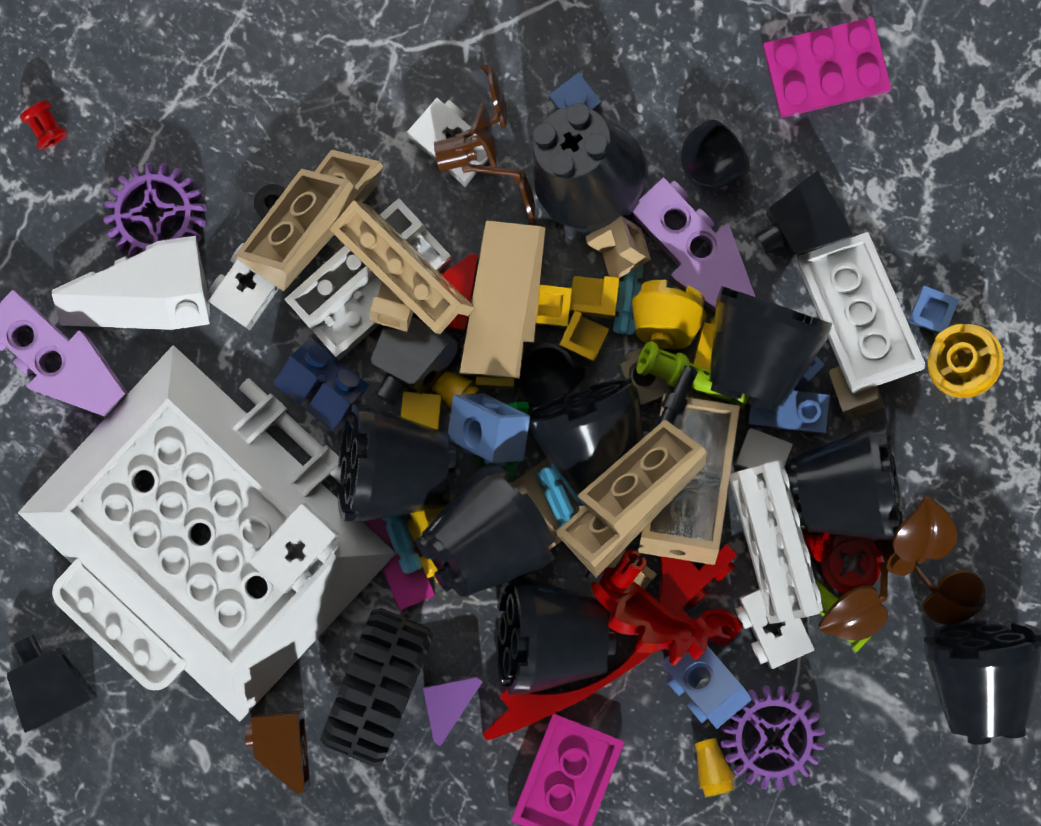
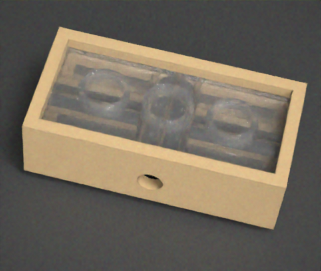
[638,394,740,565]

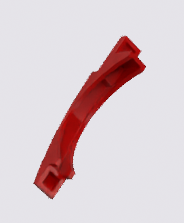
[482,544,737,741]

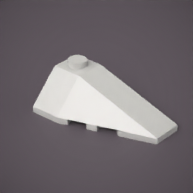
[52,236,210,330]

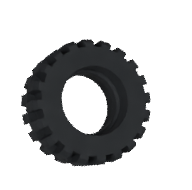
[320,608,434,766]

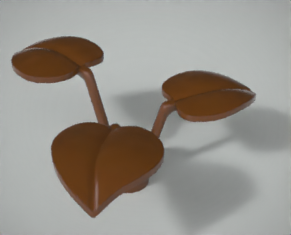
[434,65,536,226]
[818,496,986,640]

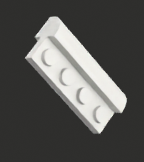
[284,198,453,360]
[729,460,823,624]

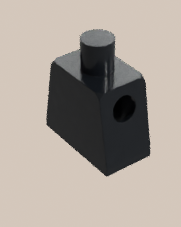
[754,171,853,259]
[370,317,463,406]
[7,635,97,733]

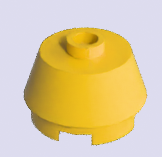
[631,280,707,350]
[928,324,1003,398]

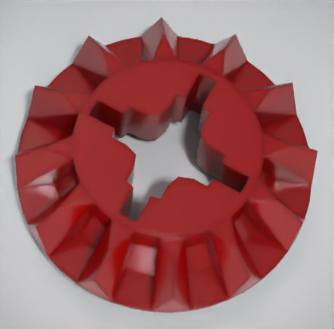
[821,535,882,593]

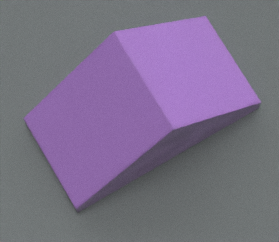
[423,676,483,746]

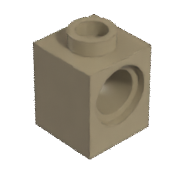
[618,348,671,407]

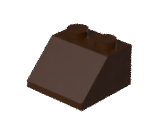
[245,710,311,794]

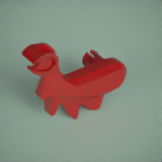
[591,550,743,666]

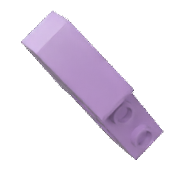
[630,177,755,313]
[0,290,128,417]

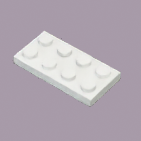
[796,232,925,394]

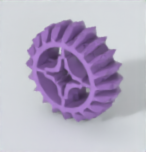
[103,163,207,258]
[720,685,825,790]

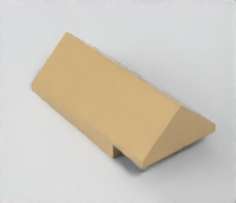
[235,150,383,291]
[458,221,545,378]
[556,420,707,578]

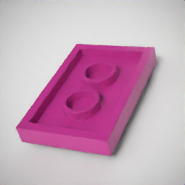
[762,17,892,118]
[511,713,625,826]

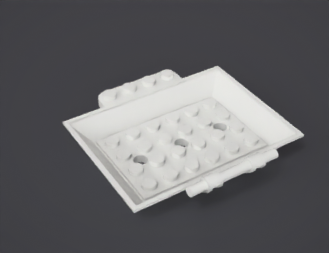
[18,345,396,722]

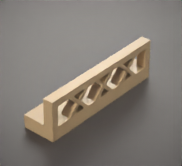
[329,200,475,334]

